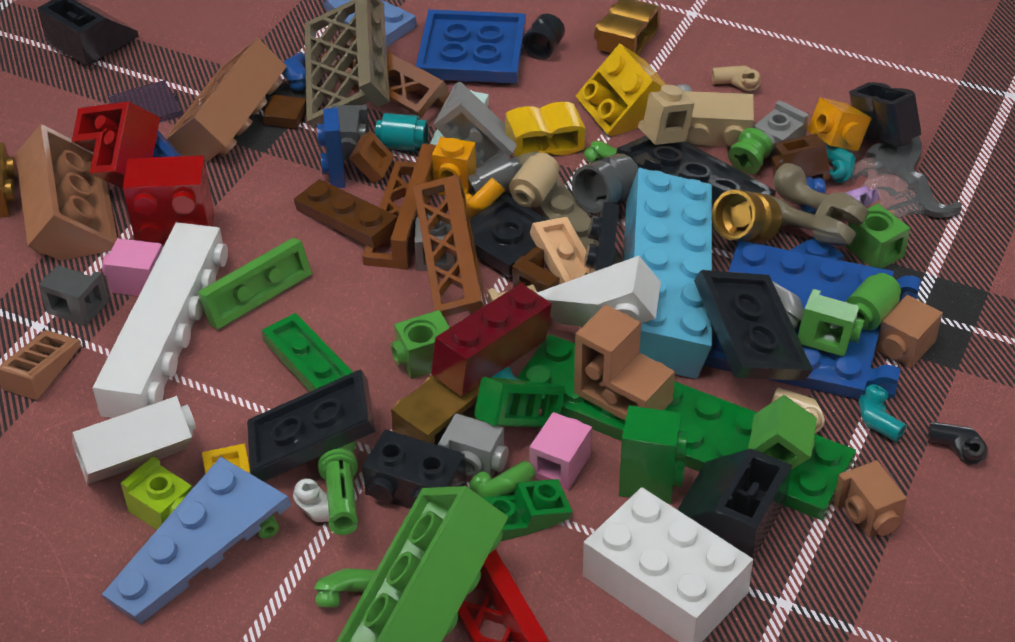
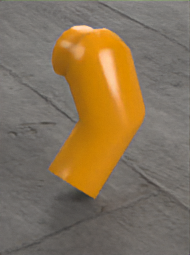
[465,177,505,219]

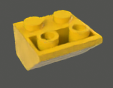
[575,43,667,137]

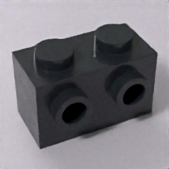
[362,429,466,509]

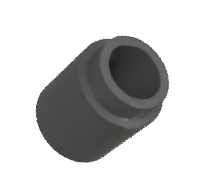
[468,153,521,199]

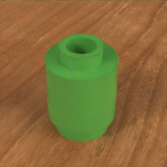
[845,273,901,330]

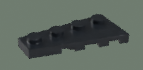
[616,136,776,201]

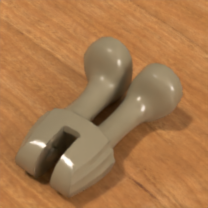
[768,163,869,245]

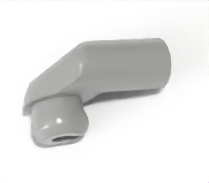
[772,281,804,330]

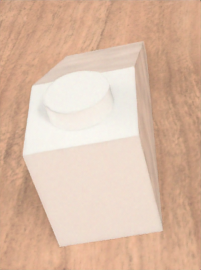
[537,256,661,326]

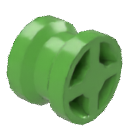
[728,128,773,174]

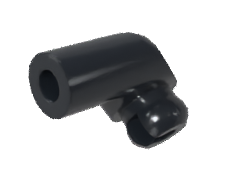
[928,421,988,464]

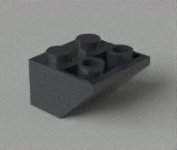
[37,0,139,66]
[677,448,792,559]

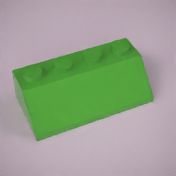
[336,486,508,642]

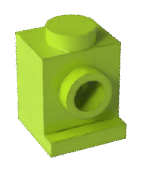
[121,456,193,530]

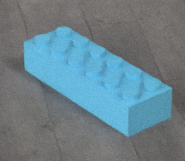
[623,168,712,379]

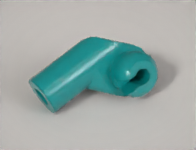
[826,143,856,183]
[859,384,907,443]

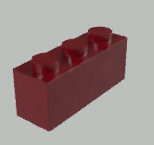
[431,283,552,397]

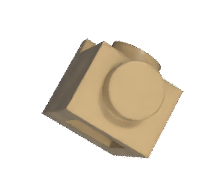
[638,84,695,145]

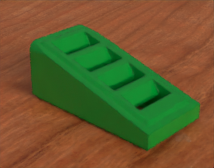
[475,377,565,427]

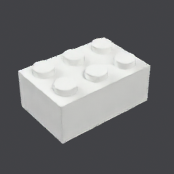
[583,487,753,642]

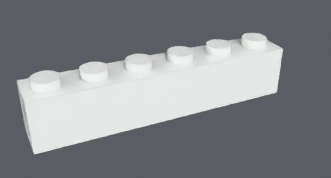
[93,222,228,418]

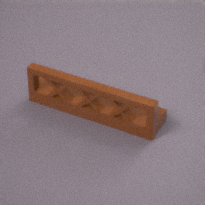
[320,31,450,118]
[362,144,436,270]
[413,174,487,317]

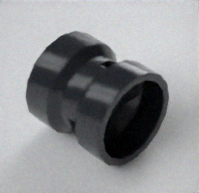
[522,13,565,60]

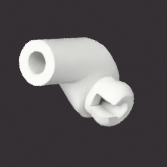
[293,479,329,522]

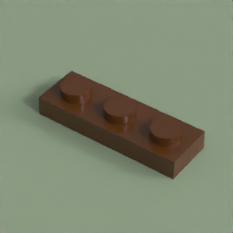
[294,179,398,249]

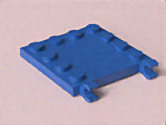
[703,241,921,400]

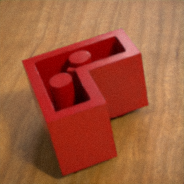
[71,101,160,188]

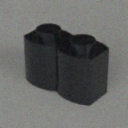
[849,82,921,147]

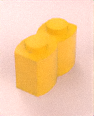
[505,101,586,157]

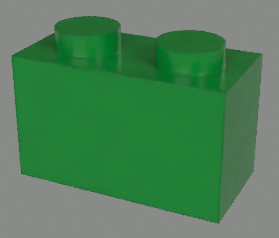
[619,405,688,504]

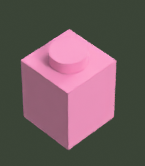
[102,238,163,296]
[529,412,592,491]

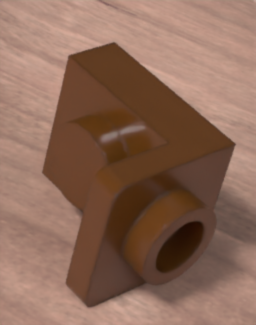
[512,246,560,292]

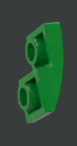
[482,479,573,541]

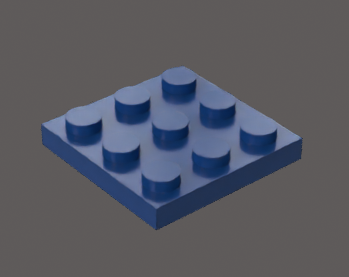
[416,9,526,84]

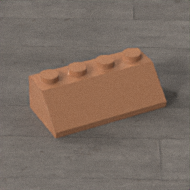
[165,37,287,162]
[16,124,117,261]

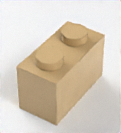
[683,91,754,148]

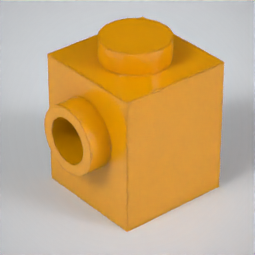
[807,97,871,151]

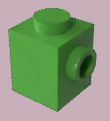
[748,395,817,469]

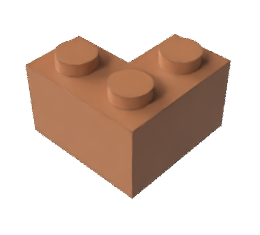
[574,304,675,420]

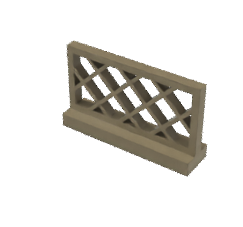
[305,0,390,128]

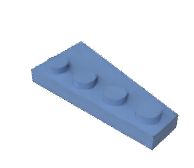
[101,457,292,625]

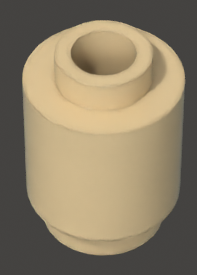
[509,153,560,207]

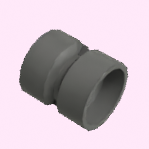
[571,154,638,213]

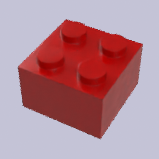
[123,155,214,244]

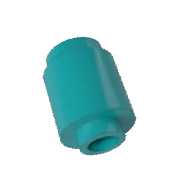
[375,113,429,151]

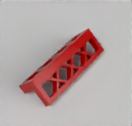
[457,549,550,642]

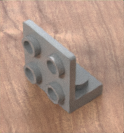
[433,82,517,167]

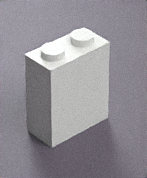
[72,396,196,485]

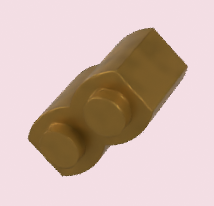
[594,0,661,56]

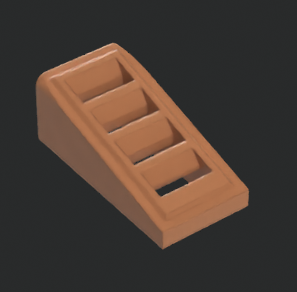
[0,330,82,400]

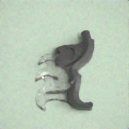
[852,136,962,219]

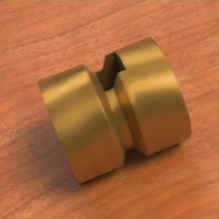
[712,190,782,243]

